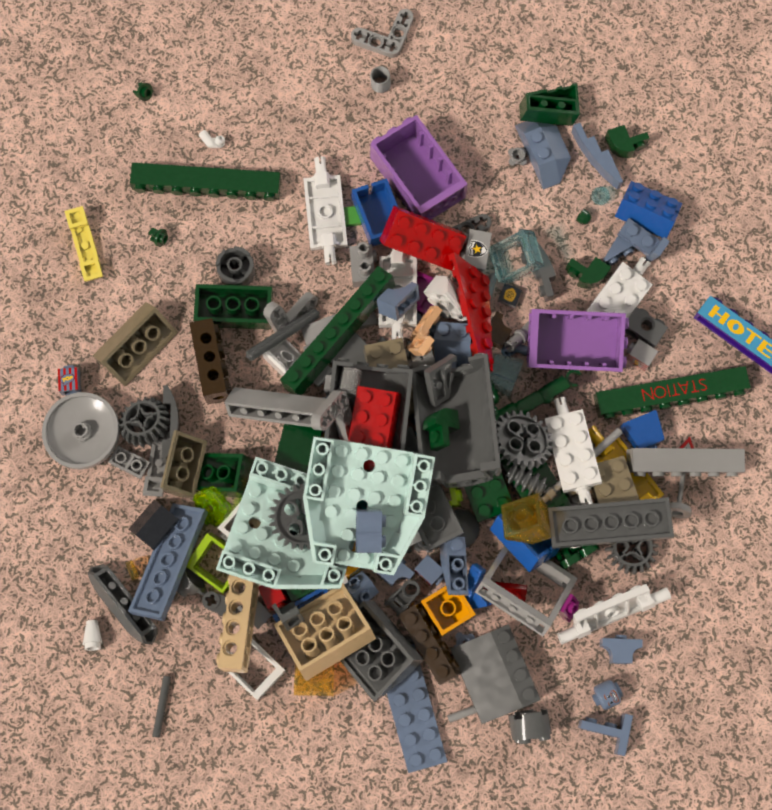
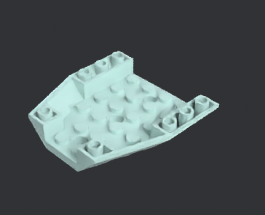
[303,436,435,575]
[216,457,360,589]

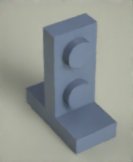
[617,218,670,262]
[578,714,633,756]

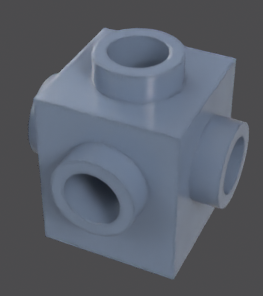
[344,570,379,605]

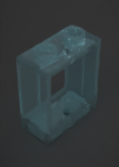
[489,229,545,284]

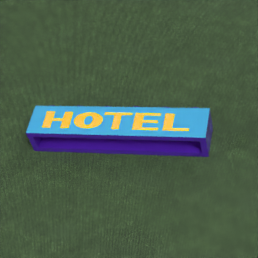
[694,295,772,374]

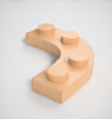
[407,306,443,356]

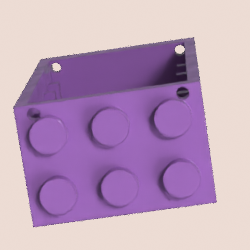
[370,115,468,220]
[526,309,629,372]

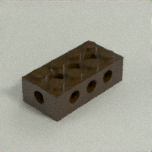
[189,318,232,405]

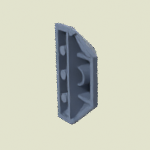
[515,121,571,190]

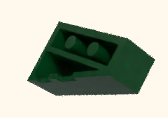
[519,83,580,126]

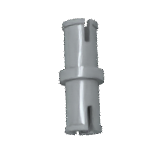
[504,321,529,352]

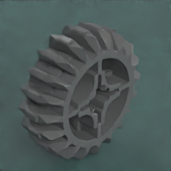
[118,397,170,448]
[605,540,658,575]

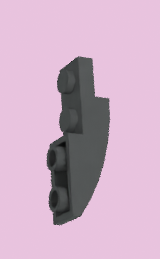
[515,228,556,302]

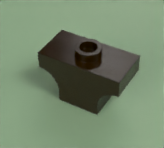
[491,311,512,350]

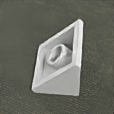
[262,339,301,376]

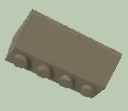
[93,302,178,386]

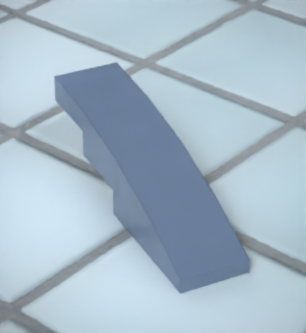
[571,123,623,189]

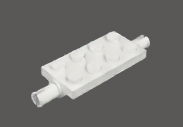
[303,156,348,265]
[379,249,417,341]
[586,257,653,318]
[545,397,602,505]
[557,584,671,645]

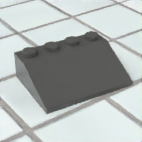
[340,600,424,702]
[450,624,541,724]

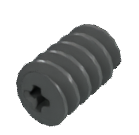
[505,464,548,501]

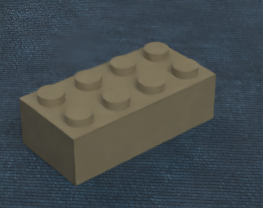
[363,338,415,418]
[591,456,639,545]

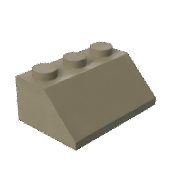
[160,430,208,498]

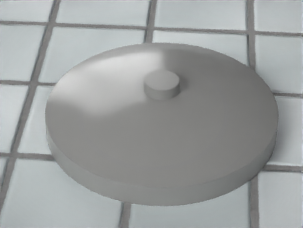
[42,392,120,470]

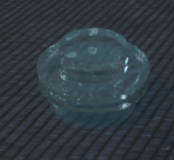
[591,187,610,205]

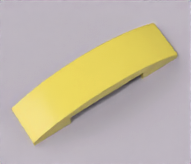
[65,206,103,282]

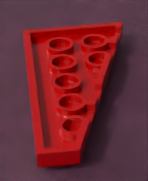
[448,252,494,373]

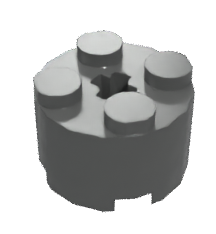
[216,246,255,286]
[508,708,552,744]

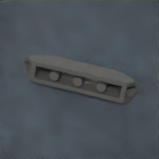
[88,564,158,645]

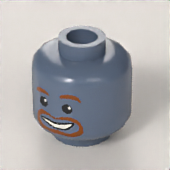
[592,680,623,710]

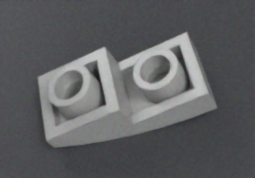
[108,446,151,479]

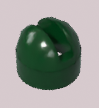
[575,208,592,225]

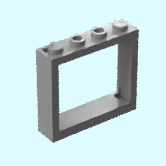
[475,546,578,637]

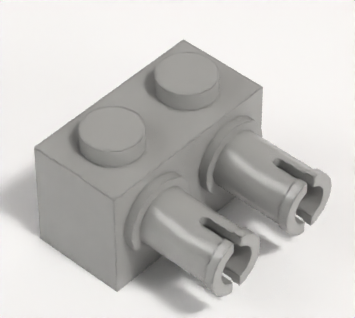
[349,242,377,287]

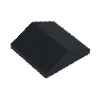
[128,500,180,550]

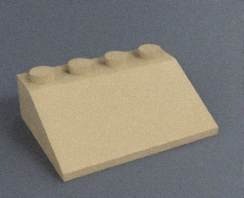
[273,583,376,681]

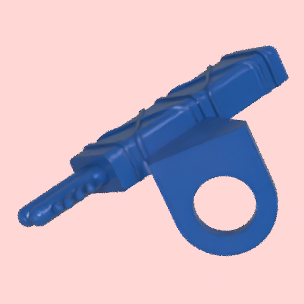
[464,563,493,609]

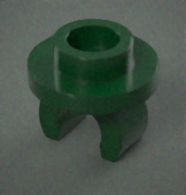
[133,82,153,101]
[148,228,168,247]

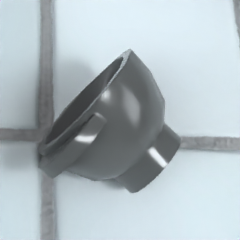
[177,567,207,597]

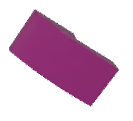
[559,594,580,623]

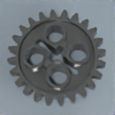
[496,410,554,471]
[268,484,311,550]

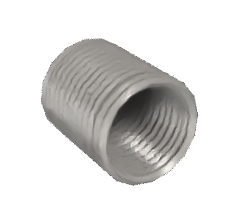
[370,66,391,93]
[337,367,363,397]

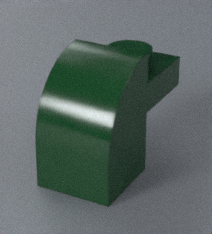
[605,125,650,158]
[565,257,611,289]
[423,408,460,451]

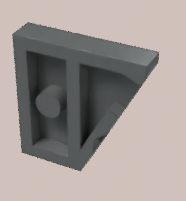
[424,354,457,407]

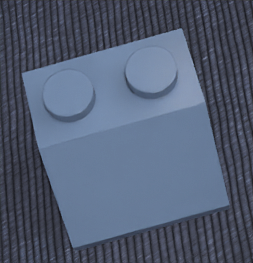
[434,321,473,366]

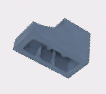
[377,282,420,321]

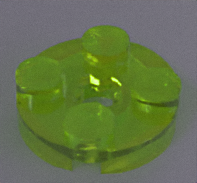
[193,486,231,526]

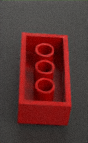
[380,206,467,271]
[348,386,402,470]

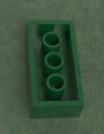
[193,284,273,330]
[464,474,514,523]

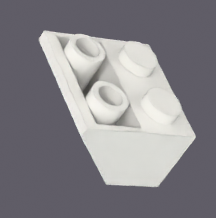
[423,275,467,320]

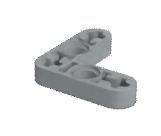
[351,9,413,58]
[263,292,318,332]
[311,390,353,441]

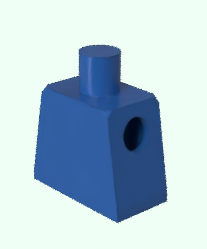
[620,410,664,448]

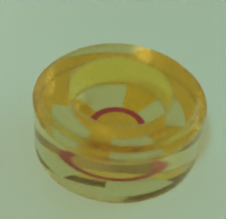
[125,560,139,581]

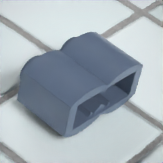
[356,510,386,553]

